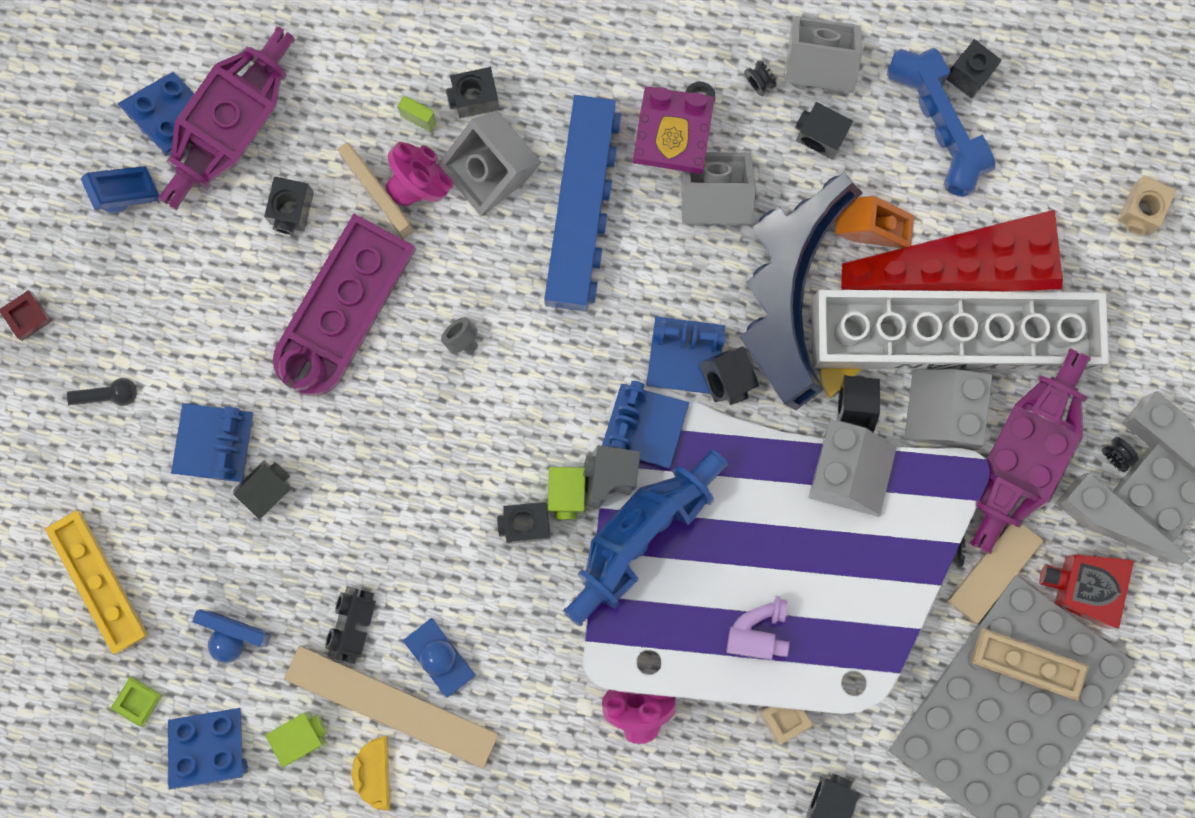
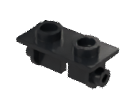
[325,586,376,664]

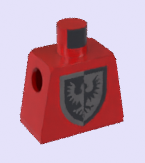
[1039,555,1134,629]

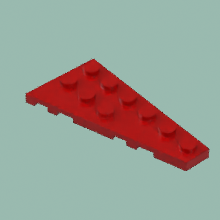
[841,209,1063,292]

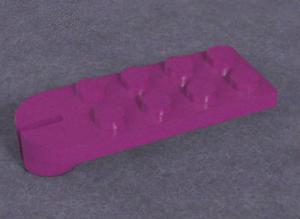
[273,213,416,396]

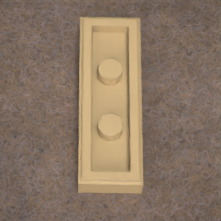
[337,142,413,239]
[947,523,1044,624]
[970,628,1089,701]

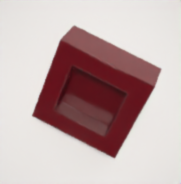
[0,290,52,341]

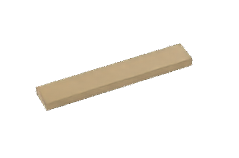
[284,646,499,769]

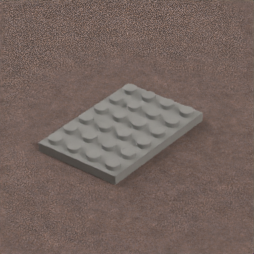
[888,575,1135,818]

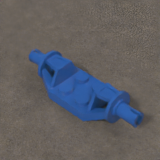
[563,449,728,627]

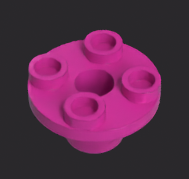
[386,141,453,207]
[602,690,676,744]

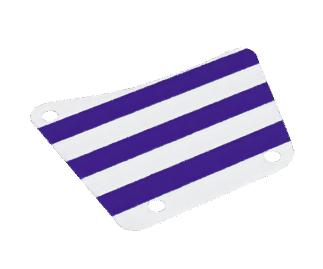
[582,387,990,714]

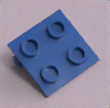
[118,71,194,157]
[646,316,725,394]
[602,381,689,469]
[171,403,254,482]
[168,708,248,790]

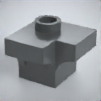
[583,445,640,508]

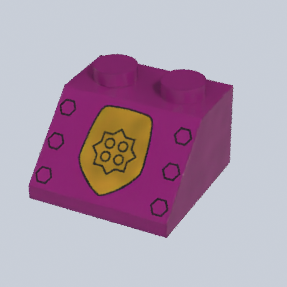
[632,86,714,174]

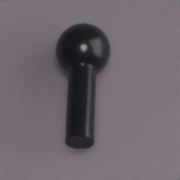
[67,378,137,406]

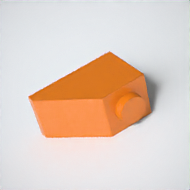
[835,196,914,248]

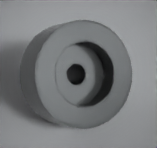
[441,317,478,354]

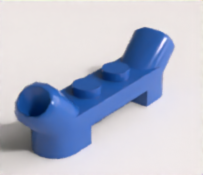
[887,47,996,197]

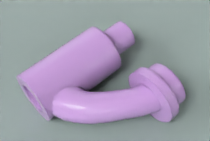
[727,596,789,660]

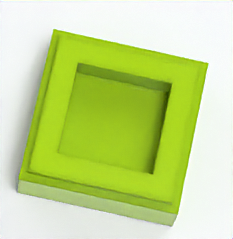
[397,96,437,132]
[110,676,163,727]

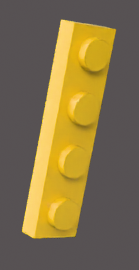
[44,510,149,655]

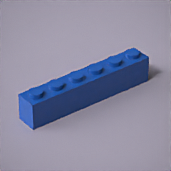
[544,95,622,312]

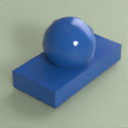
[81,166,159,213]
[192,609,271,664]
[402,618,476,698]

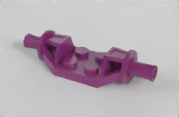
[157,26,295,211]
[970,348,1091,554]

